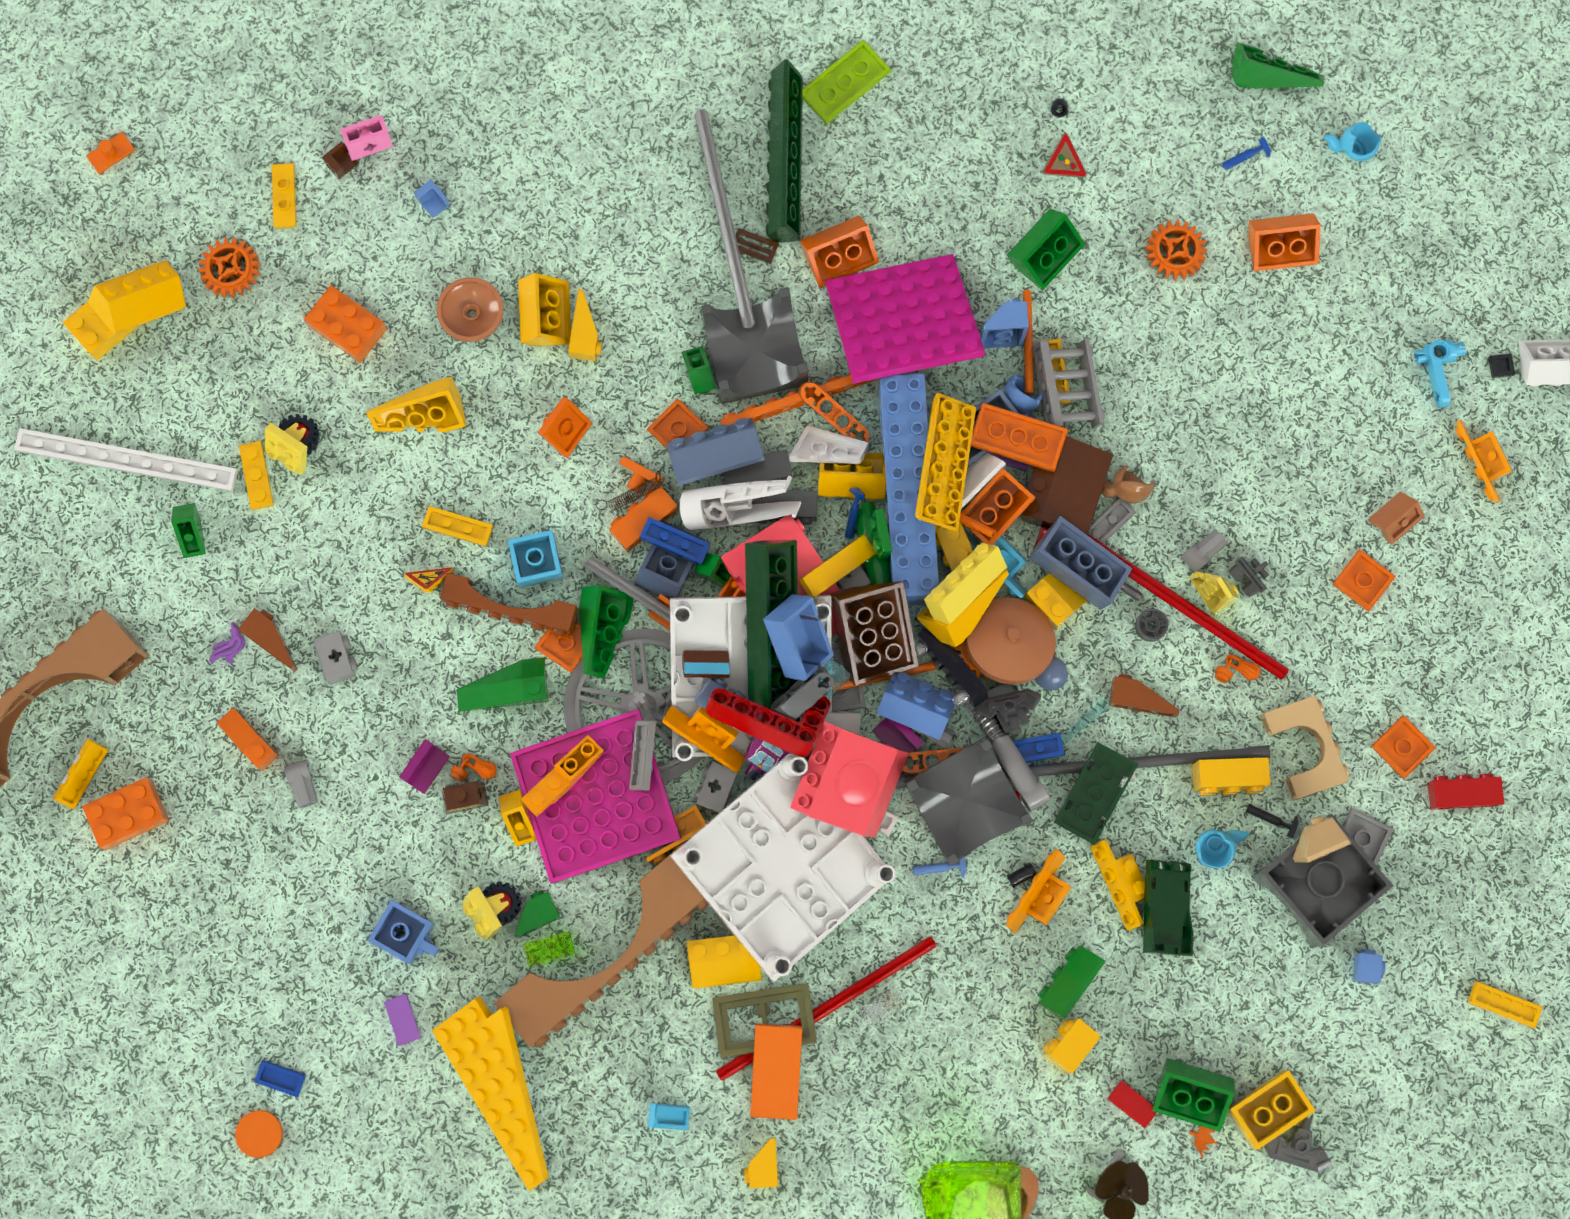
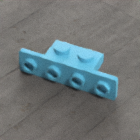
[965,530,1028,598]

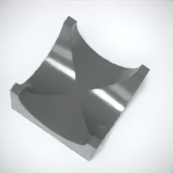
[701,287,808,404]
[903,738,1033,866]
[1251,813,1394,948]

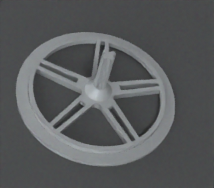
[564,629,703,783]

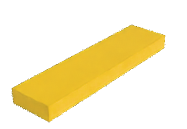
[799,534,876,598]

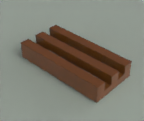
[735,228,779,264]

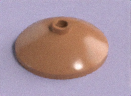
[437,277,503,342]

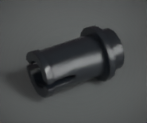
[1006,863,1037,889]

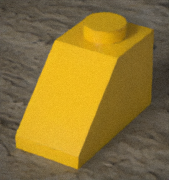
[499,790,537,847]
[744,1138,778,1188]

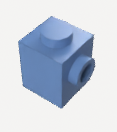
[1353,949,1385,984]

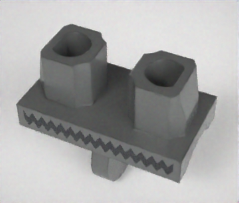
[1228,557,1269,597]

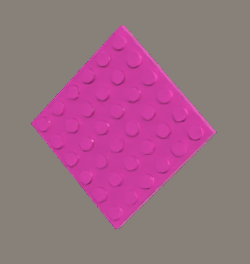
[825,254,985,384]
[510,709,681,884]

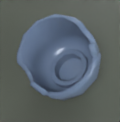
[1035,656,1068,691]

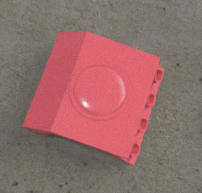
[790,721,909,838]

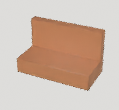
[1368,492,1425,545]

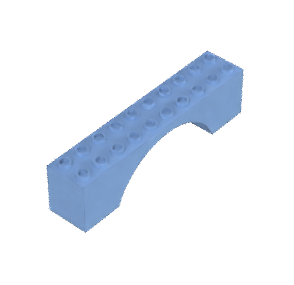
[878,374,939,606]

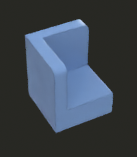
[414,179,450,218]

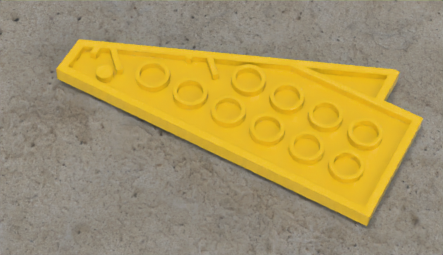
[432,996,549,1191]

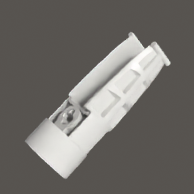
[680,476,801,531]

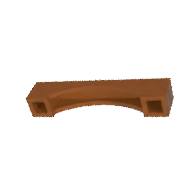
[440,573,579,637]

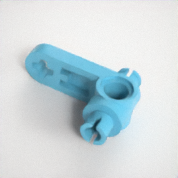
[1414,340,1466,408]

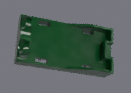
[1054,742,1138,845]
[1143,860,1193,956]

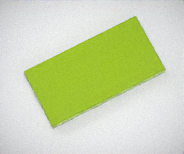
[802,39,892,125]

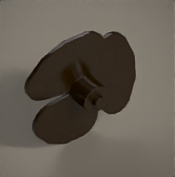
[1095,1160,1149,1219]

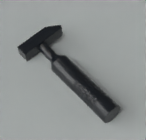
[1245,804,1299,838]

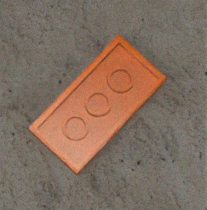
[971,402,1068,473]
[750,1023,803,1120]

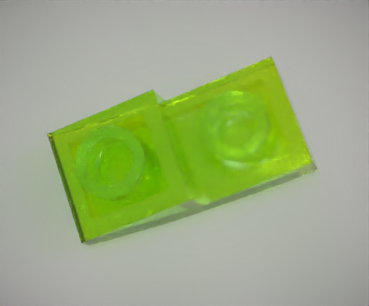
[523,931,575,967]

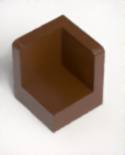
[322,141,358,180]

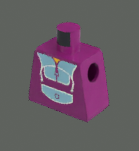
[744,736,790,781]

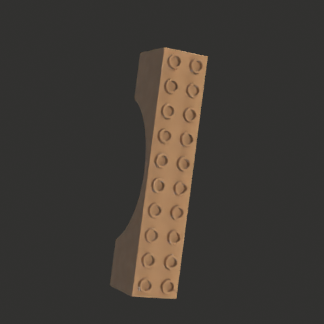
[0,609,150,787]
[494,851,709,1048]

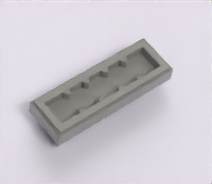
[629,721,656,791]

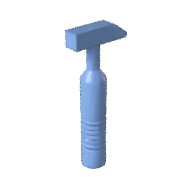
[913,856,967,878]

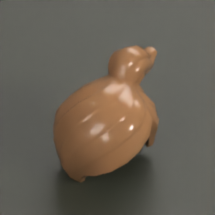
[1101,465,1154,503]

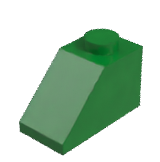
[681,346,716,394]
[171,503,206,558]
[694,553,731,588]
[515,890,561,938]

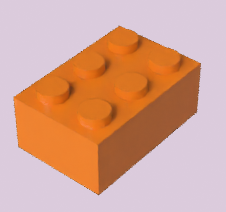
[304,285,387,363]
[82,777,170,850]

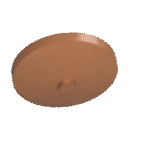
[965,597,1056,684]

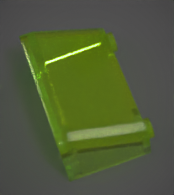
[919,1161,1021,1219]

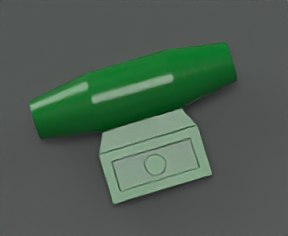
[857,502,892,585]

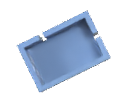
[763,594,834,681]
[876,672,958,740]

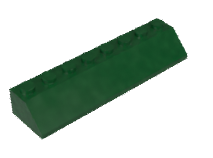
[766,59,803,243]
[745,540,800,722]

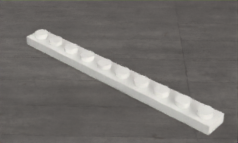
[14,428,238,492]

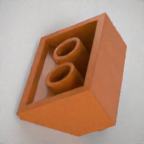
[1248,213,1321,271]
[800,215,879,288]
[961,468,1036,545]

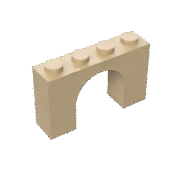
[1261,695,1349,801]

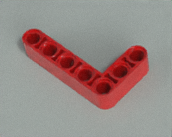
[705,688,831,757]

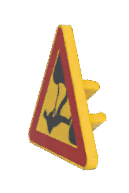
[404,567,454,593]

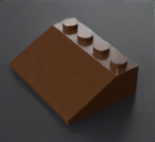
[1020,436,1113,536]
[830,581,919,685]

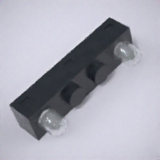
[915,628,988,707]

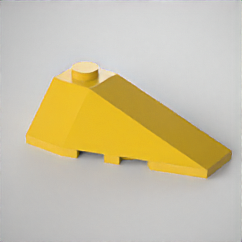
[366,376,466,432]
[916,570,1009,647]

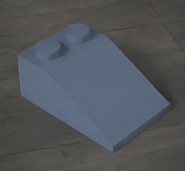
[634,522,705,600]

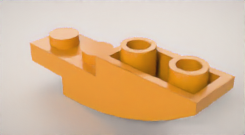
[521,735,604,817]

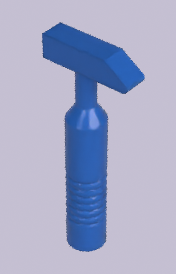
[1222,137,1271,170]
[845,488,865,539]

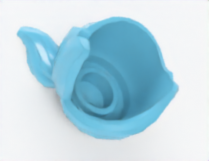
[1324,122,1382,161]
[1195,829,1249,869]

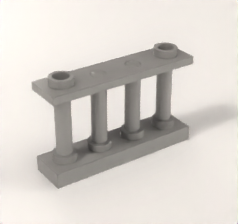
[1032,338,1105,429]

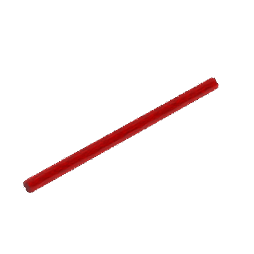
[1088,534,1289,679]
[716,937,936,1081]

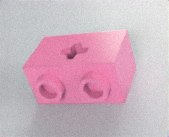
[340,115,393,161]

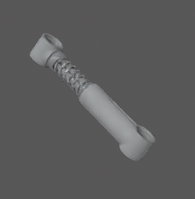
[953,687,1051,812]

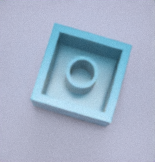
[508,530,564,588]

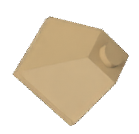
[1293,815,1351,862]

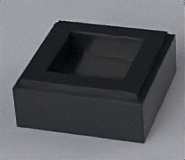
[1488,353,1515,378]

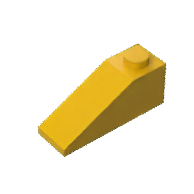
[568,289,602,361]

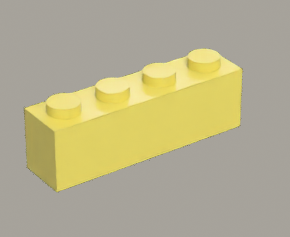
[924,543,1007,624]

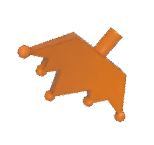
[1189,1126,1218,1158]

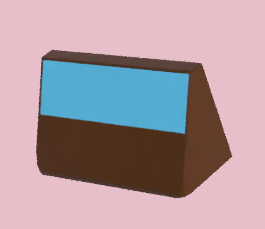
[682,650,730,678]

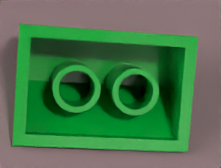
[1007,209,1085,291]
[1037,946,1106,1019]
[1152,1058,1235,1132]

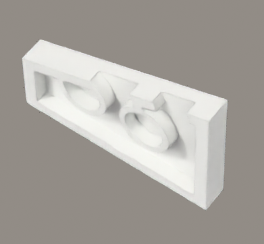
[790,426,869,464]

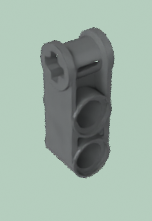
[771,666,834,721]

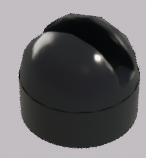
[1051,98,1069,117]

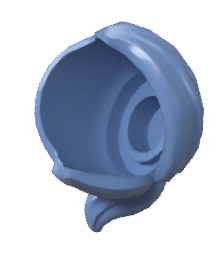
[1003,374,1043,419]

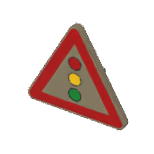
[1042,133,1087,177]

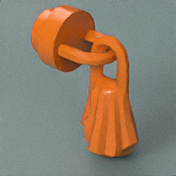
[1214,654,1261,683]
[450,753,497,782]

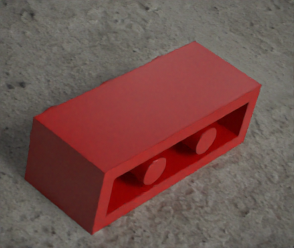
[1428,773,1504,810]

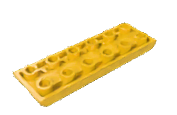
[915,393,976,533]

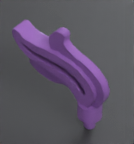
[209,622,245,664]

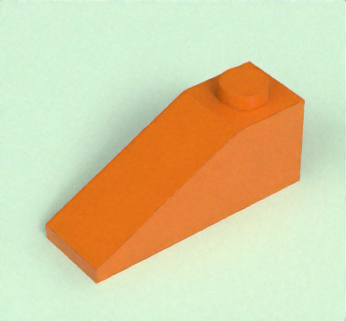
[217,707,279,771]

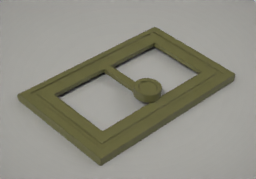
[712,983,817,1058]

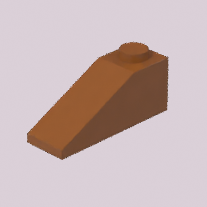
[238,608,298,672]
[1108,674,1180,718]

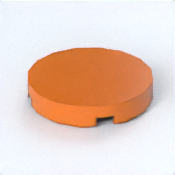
[235,1110,283,1158]

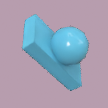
[648,1103,690,1130]

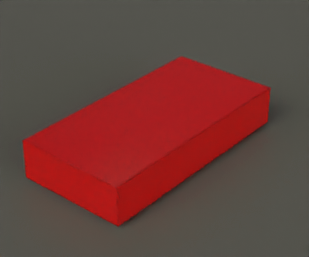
[1107,1080,1157,1129]

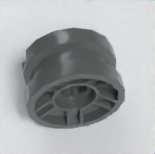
[1135,608,1169,642]

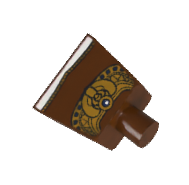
[442,781,489,815]

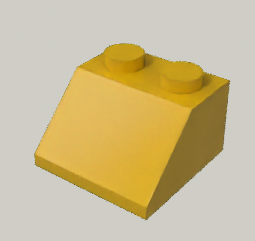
[1024,573,1087,630]

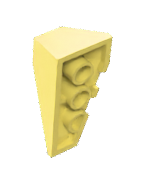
[1189,571,1239,615]

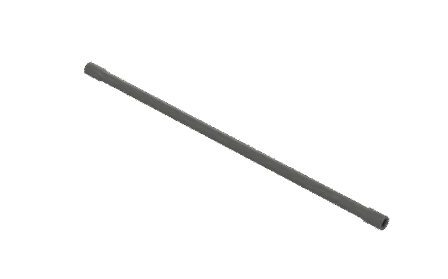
[895,745,1270,789]

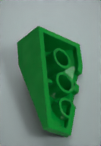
[1231,42,1325,89]
[579,585,633,679]
[457,657,549,712]

